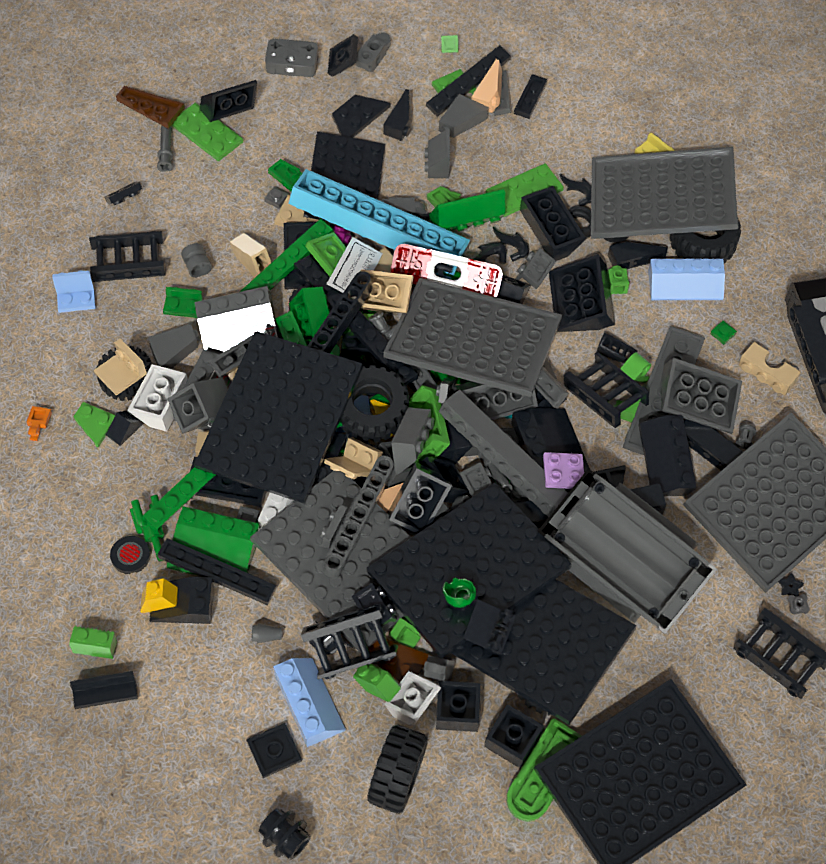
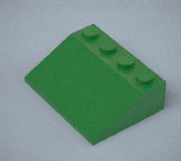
[166,506,260,575]

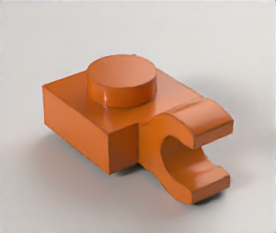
[26,406,52,441]

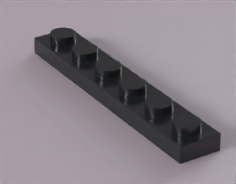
[426,45,511,117]
[158,538,277,606]

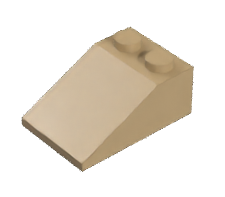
[356,269,414,313]

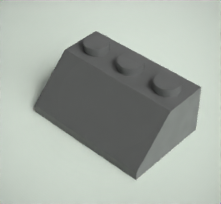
[391,408,434,474]

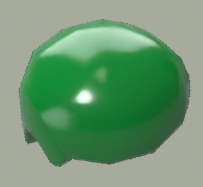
[443,578,476,608]

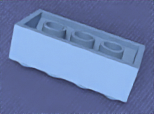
[648,259,725,300]
[273,658,346,747]

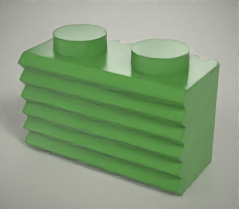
[69,626,117,659]
[353,664,401,702]

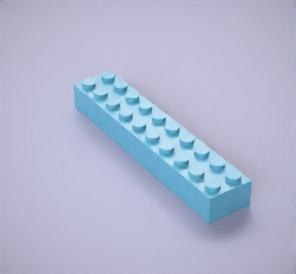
[288,169,470,275]

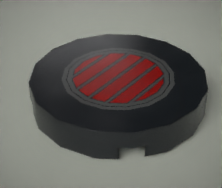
[110,536,150,574]

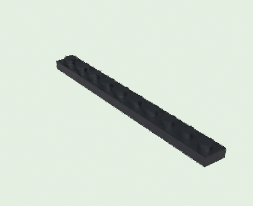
[294,255,418,386]

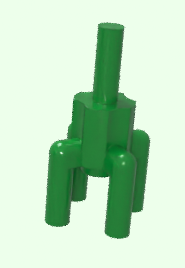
[130,495,164,562]

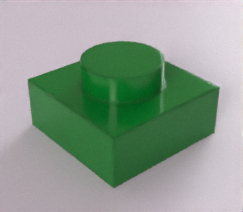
[710,321,737,345]

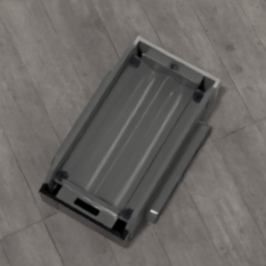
[537,468,717,634]

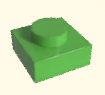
[441,35,458,53]

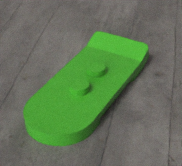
[506,719,582,821]

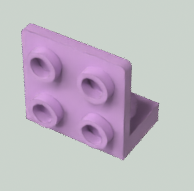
[543,452,585,500]

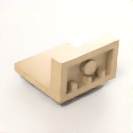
[94,339,147,395]
[324,437,383,479]

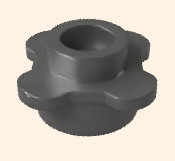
[788,594,810,615]

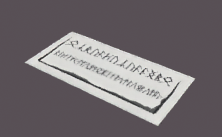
[327,237,382,299]

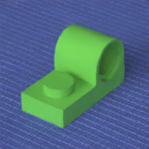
[620,352,652,383]

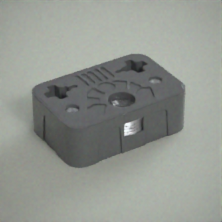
[265,39,318,77]

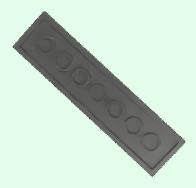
[623,326,705,455]

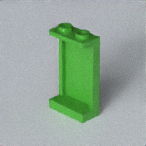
[409,386,450,463]

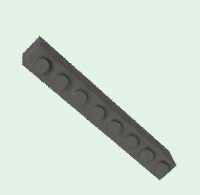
[439,390,570,519]

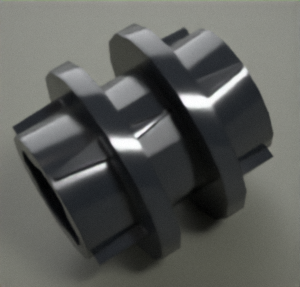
[258,808,311,859]

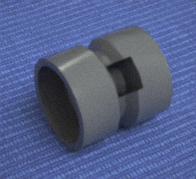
[181,243,212,278]

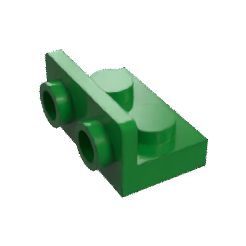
[163,287,203,318]

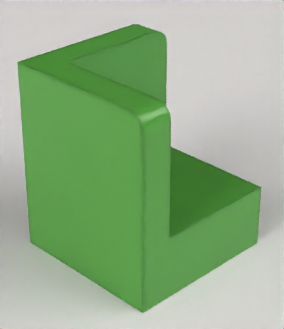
[614,399,641,422]
[389,618,422,649]

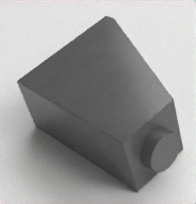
[439,94,489,138]
[148,324,200,369]

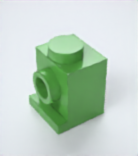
[608,266,629,294]

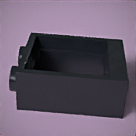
[420,457,470,503]

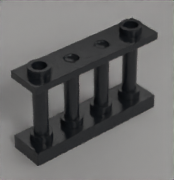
[89,231,165,282]
[563,352,649,428]
[301,603,398,680]
[733,608,826,699]

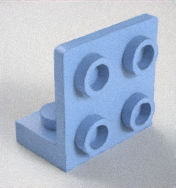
[52,271,96,313]

